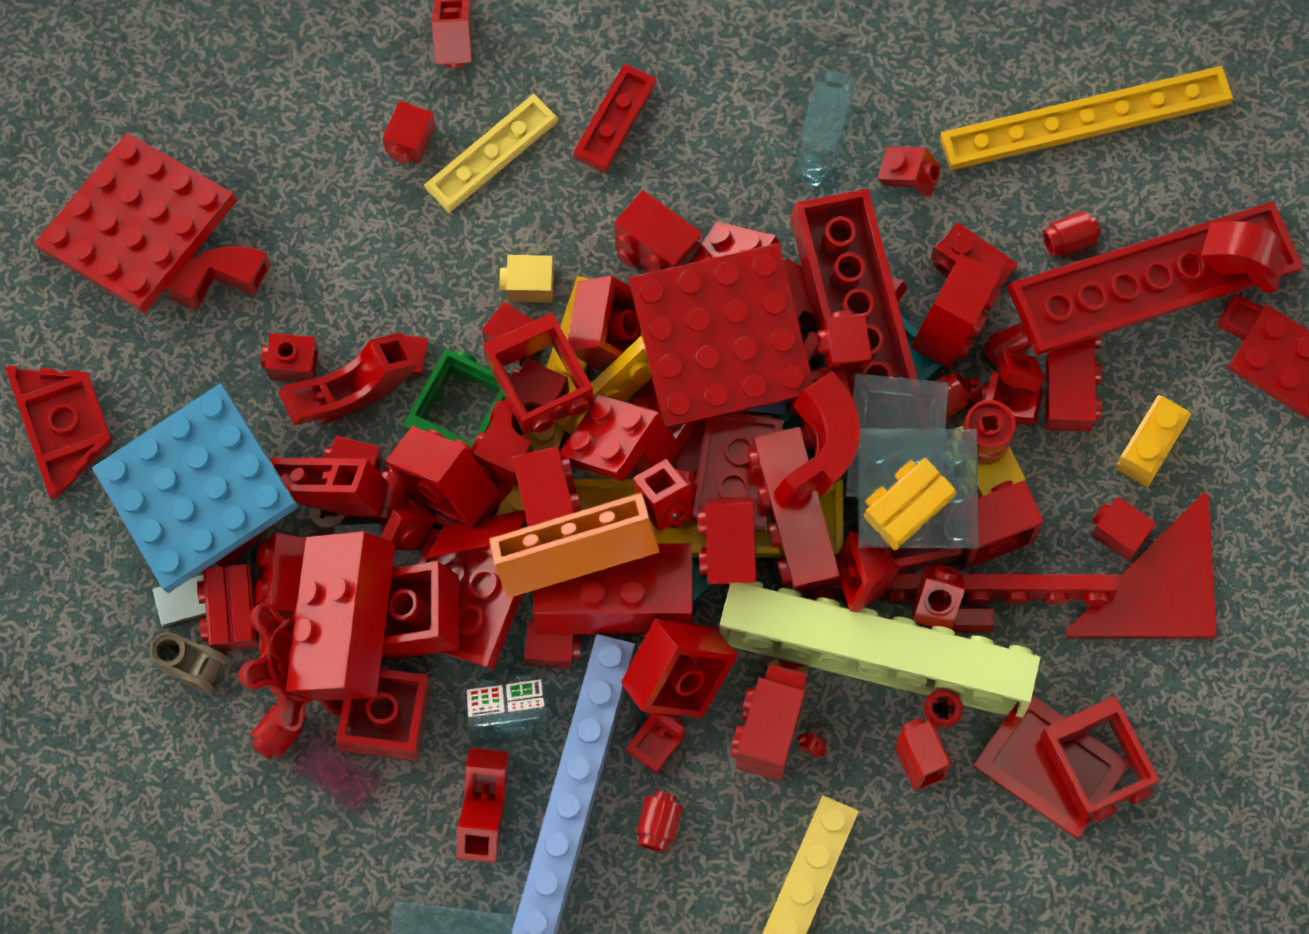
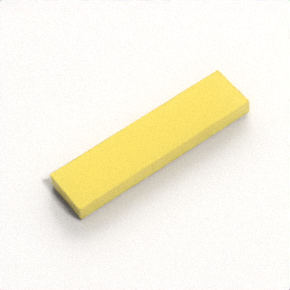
[424,93,558,213]

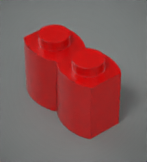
[894,718,953,791]

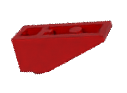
[271,458,389,516]

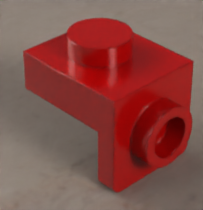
[877,147,940,196]
[982,372,1043,425]
[380,499,436,550]
[625,712,685,775]

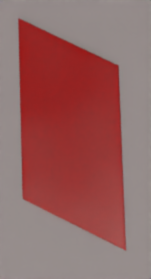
[425,510,526,559]

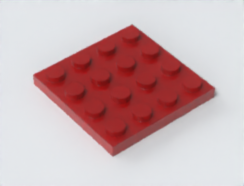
[34,133,238,314]
[628,243,813,428]

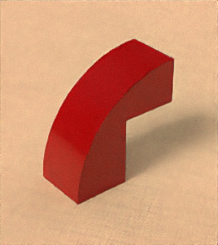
[166,246,271,310]
[456,748,509,863]

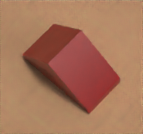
[835,532,900,613]

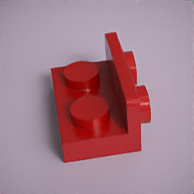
[931,222,1018,291]

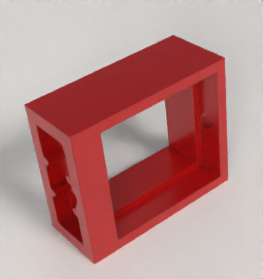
[483,312,594,435]
[1040,696,1160,822]

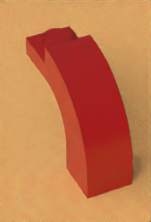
[278,332,418,426]
[774,370,860,505]

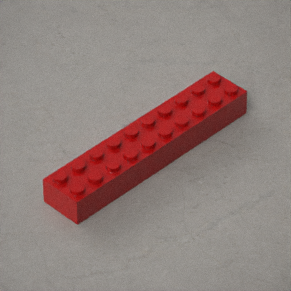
[789,188,962,574]

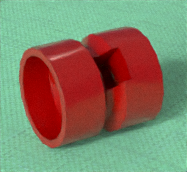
[960,400,1015,464]

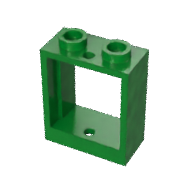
[403,349,510,457]

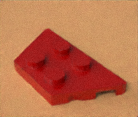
[5,365,113,500]

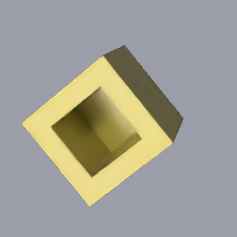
[500,255,554,303]

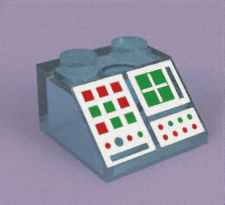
[465,675,550,743]

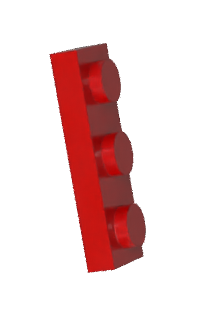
[573,63,657,173]

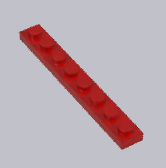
[803,574,1117,605]

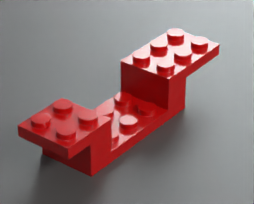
[559,222,781,482]

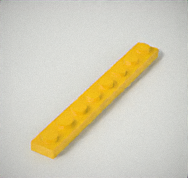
[940,66,1233,171]

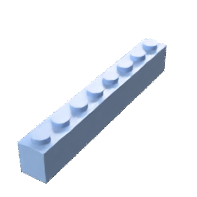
[512,634,635,934]

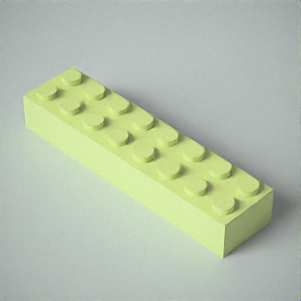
[719,581,1041,718]

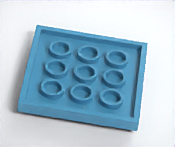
[92,383,299,593]

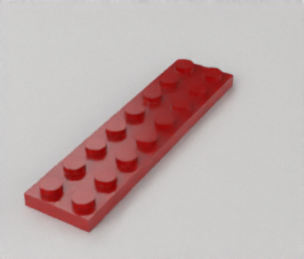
[1007,201,1304,356]

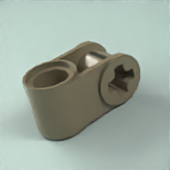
[150,632,229,694]

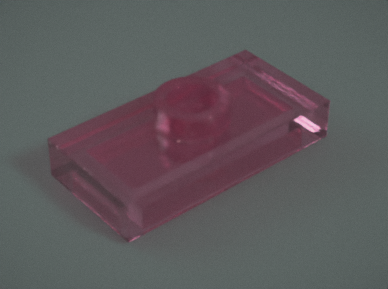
[292,737,380,814]

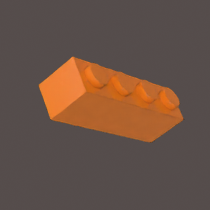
[490,493,659,598]

